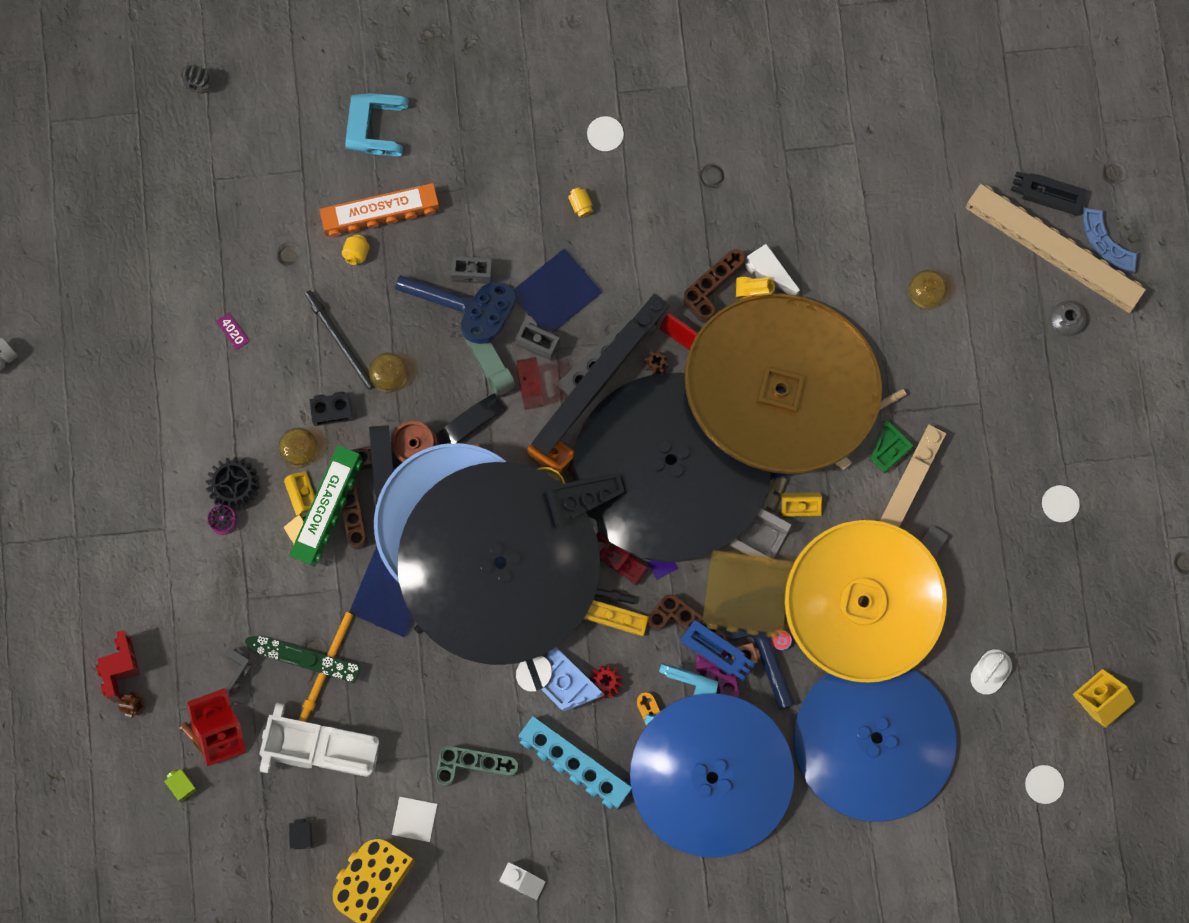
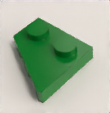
[871,420,914,474]

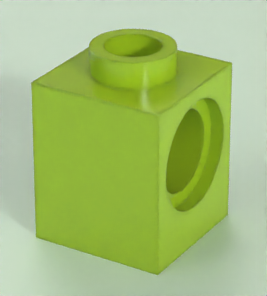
[164,769,197,803]

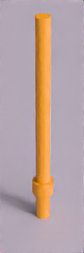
[298,612,353,722]

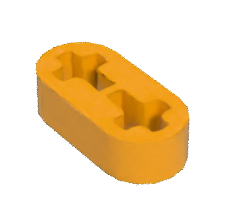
[637,692,660,726]

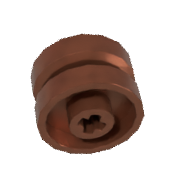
[391,421,439,462]

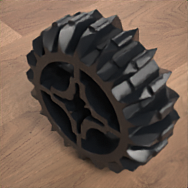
[206,457,260,511]

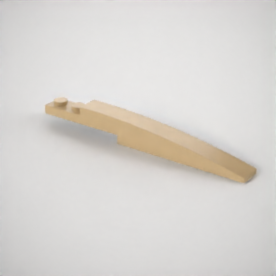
[858,425,946,605]

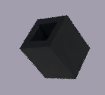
[289,819,312,850]

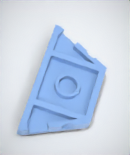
[541,647,604,712]

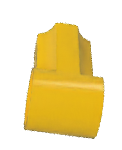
[736,277,775,300]

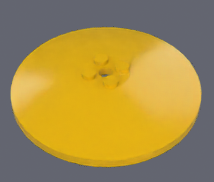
[784,520,947,682]

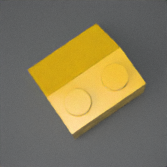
[1073,669,1135,728]

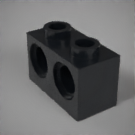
[309,392,353,426]

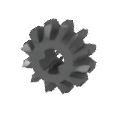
[179,64,212,93]

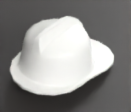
[971,650,1012,694]

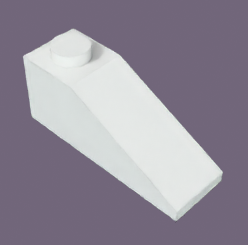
[745,244,800,296]

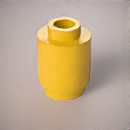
[568,187,593,218]

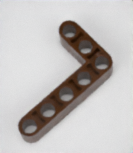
[342,446,373,550]

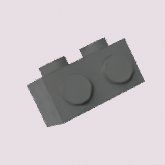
[515,322,560,361]

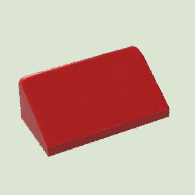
[660,313,698,351]

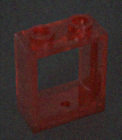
[516,357,544,410]

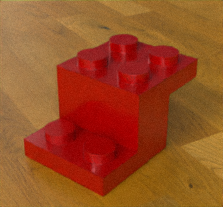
[96,630,140,703]
[187,688,245,767]

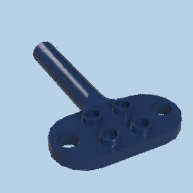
[395,275,516,344]
[713,586,795,710]

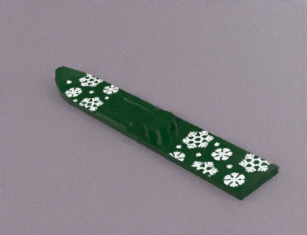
[245,636,361,684]

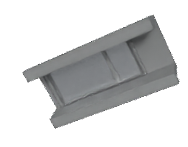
[729,508,791,567]

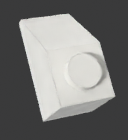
[499,862,546,900]

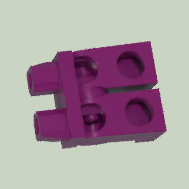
[695,650,740,698]

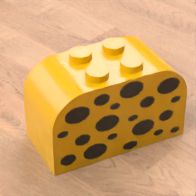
[333,839,415,923]

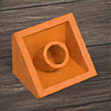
[527,441,574,476]

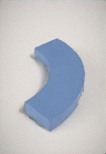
[1082,208,1137,274]

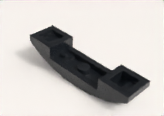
[436,393,506,445]

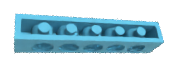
[518,716,632,810]

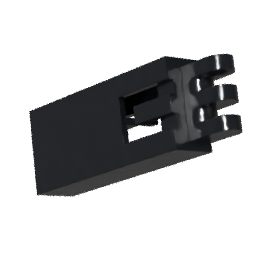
[1011,172,1086,216]

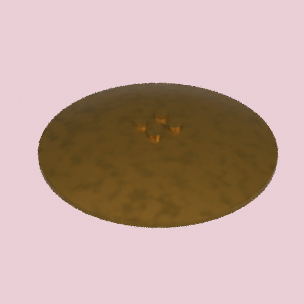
[685,294,882,474]

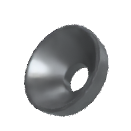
[1050,301,1086,336]

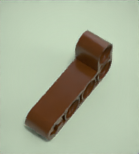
[683,249,745,323]
[648,594,727,641]

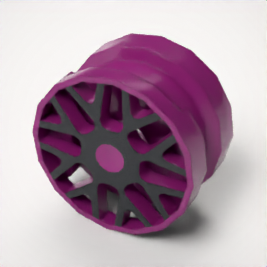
[207,505,237,535]

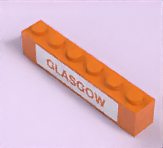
[319,183,439,237]

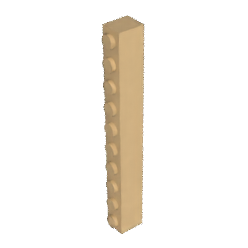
[965,184,1146,314]

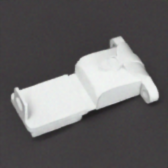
[259,703,379,777]

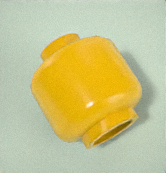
[342,235,370,265]

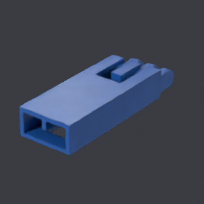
[680,620,755,681]

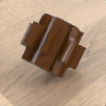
[644,350,669,375]
[118,691,145,718]

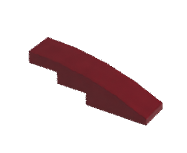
[596,532,649,586]

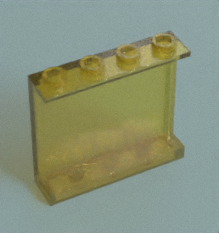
[702,551,793,638]

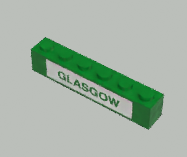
[289,445,363,567]

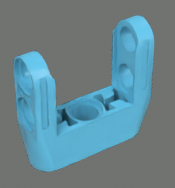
[345,93,409,157]
[644,664,719,724]

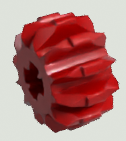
[589,664,623,699]

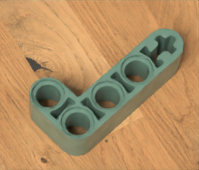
[464,332,515,397]
[436,746,519,787]

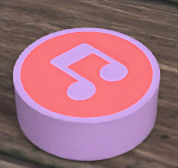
[771,630,792,651]

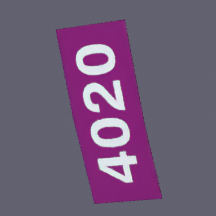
[216,312,249,350]

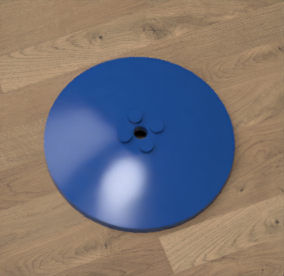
[794,669,956,822]
[630,693,794,857]

